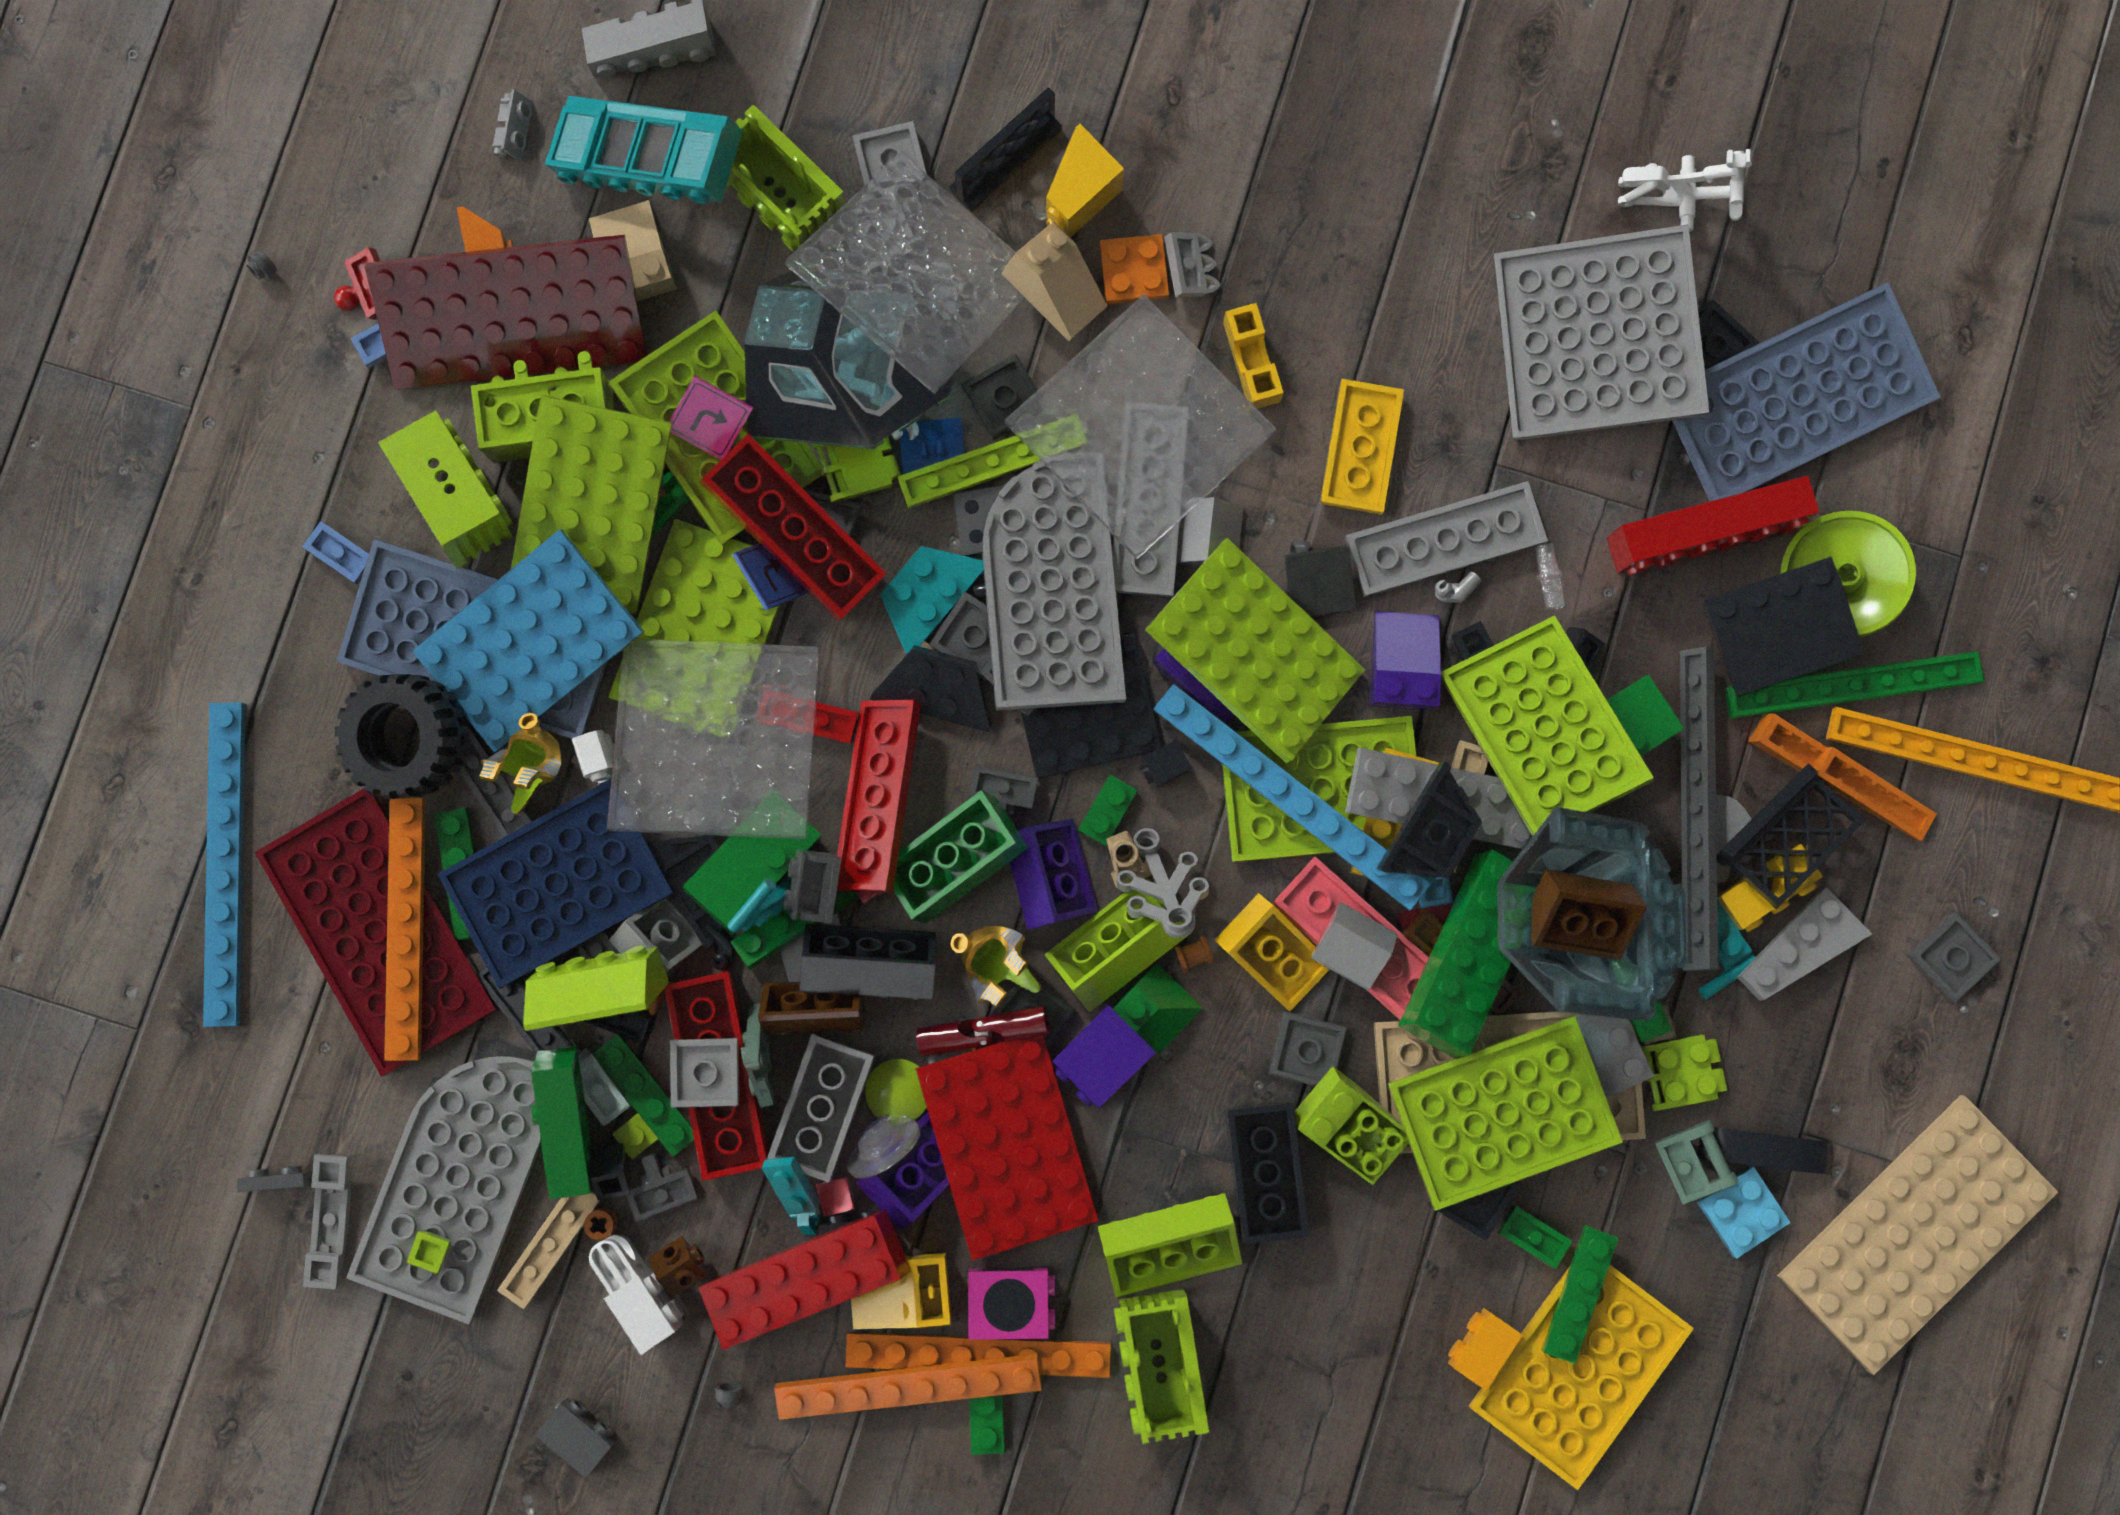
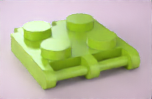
[812,436,901,503]
[1640,1034,1727,1111]

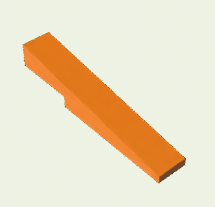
[1748,714,1937,841]

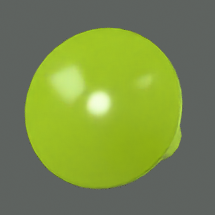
[865,1059,927,1125]

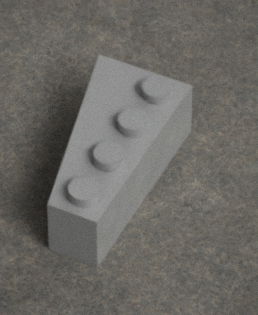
[582,0,716,78]

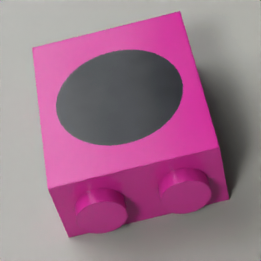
[968,1267,1055,1340]

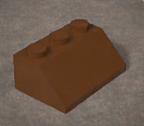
[1531,869,1647,961]
[758,981,864,1035]

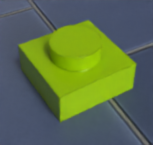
[612,1113,658,1160]
[406,1230,452,1274]

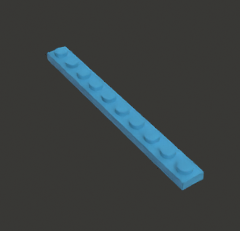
[1153,684,1431,911]
[203,702,246,1027]

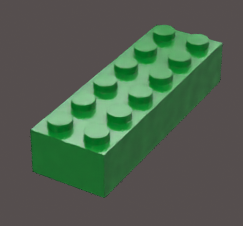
[1398,850,1537,1057]

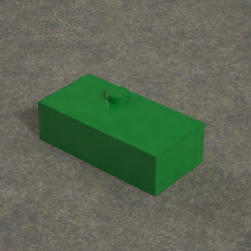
[1607,674,1684,756]
[893,790,1029,924]
[683,791,821,935]
[531,1046,592,1199]

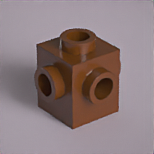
[648,1236,706,1297]

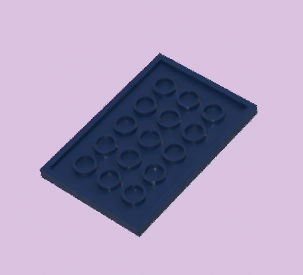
[437,779,674,989]

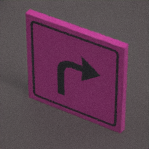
[669,376,753,459]

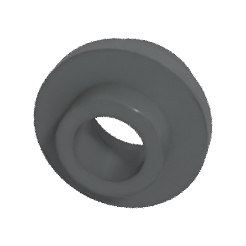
[246,250,277,281]

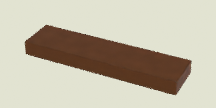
[1402,909,1521,1015]

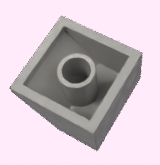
[609,896,703,977]

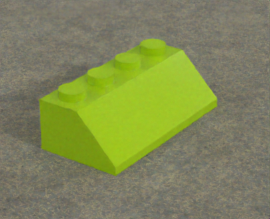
[1044,877,1188,1013]
[523,945,669,1031]
[1098,1193,1242,1297]

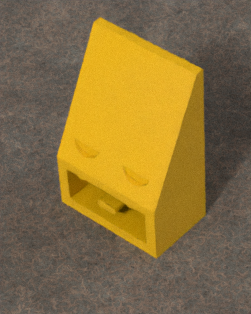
[851,1253,952,1329]

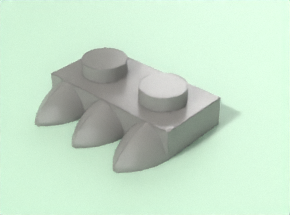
[1164,232,1221,298]

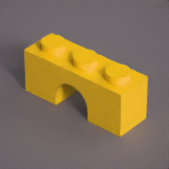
[1223,303,1284,411]
[1717,844,1823,932]

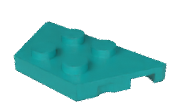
[880,546,984,654]

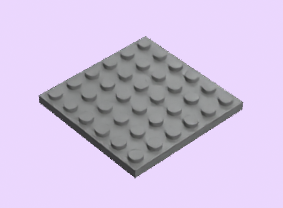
[1494,224,1709,441]

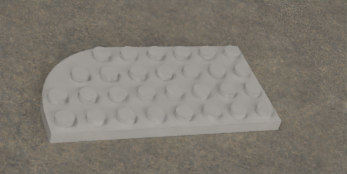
[982,453,1126,710]
[346,1056,541,1325]

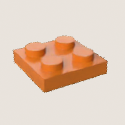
[1100,234,1169,305]

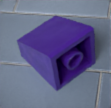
[1052,1005,1156,1108]

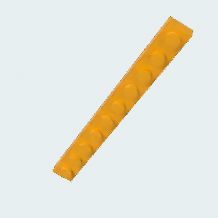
[1826,707,2120,813]

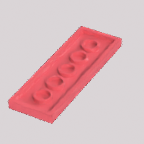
[1272,856,1429,1020]

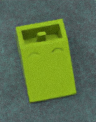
[1294,1066,1409,1185]

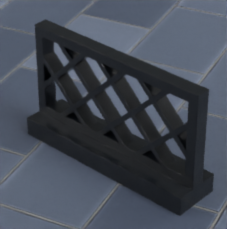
[949,87,1062,212]
[1717,763,1865,910]

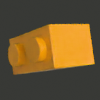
[1448,1308,1523,1391]

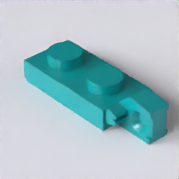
[761,1157,822,1236]

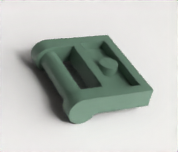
[1655,1120,1739,1204]

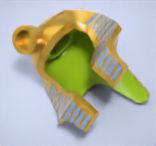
[479,713,561,815]
[951,926,1041,1006]

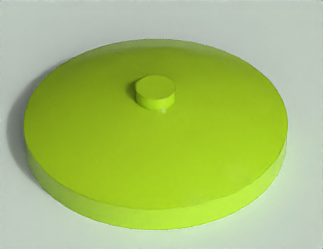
[1780,511,1916,638]

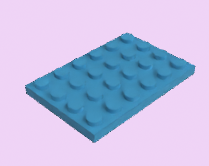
[412,529,645,753]

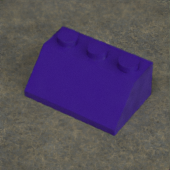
[1010,818,1098,930]

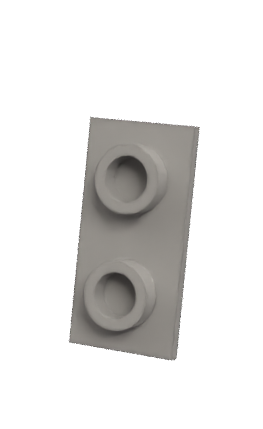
[492,89,533,162]

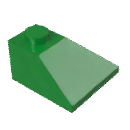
[1112,963,1203,1055]

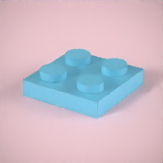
[1696,1166,1790,1259]

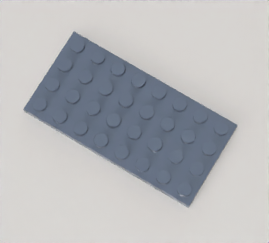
[1672,282,1940,502]
[336,539,607,739]

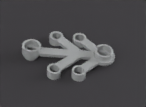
[1117,828,1209,938]

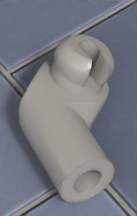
[1435,571,1482,603]

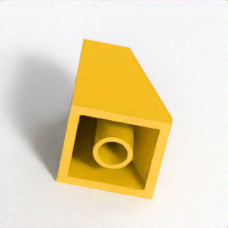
[1046,124,1124,238]

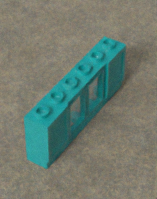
[545,96,743,204]

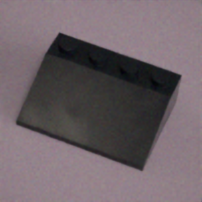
[1703,557,1864,697]

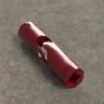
[916,1006,1050,1057]

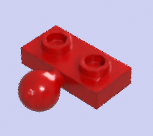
[334,247,381,320]

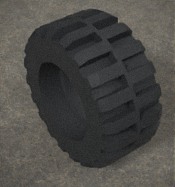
[334,674,469,799]

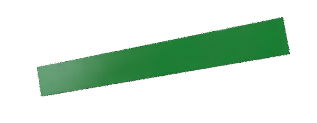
[1724,651,1984,719]

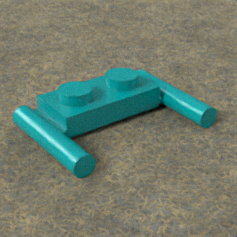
[727,875,792,933]
[1681,898,1755,1000]

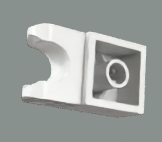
[589,1234,685,1355]

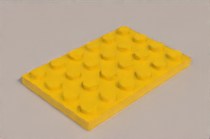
[1469,1265,1694,1490]

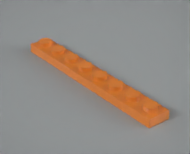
[385,798,426,1061]
[845,1332,1111,1378]
[774,1354,1042,1420]

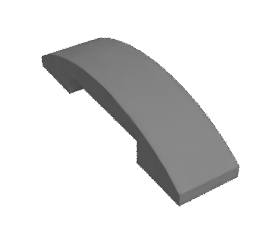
[303,1154,351,1290]

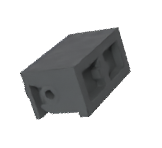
[784,849,841,924]
[535,1398,617,1478]

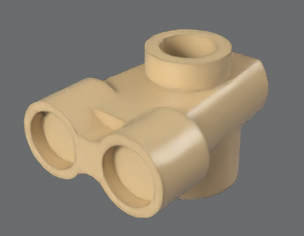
[1106,831,1151,888]

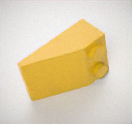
[1214,893,1330,1012]

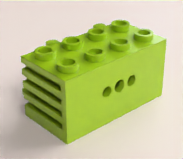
[726,104,849,256]
[471,351,615,463]
[378,410,513,569]
[1114,1288,1209,1444]

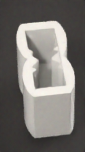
[572,730,622,785]

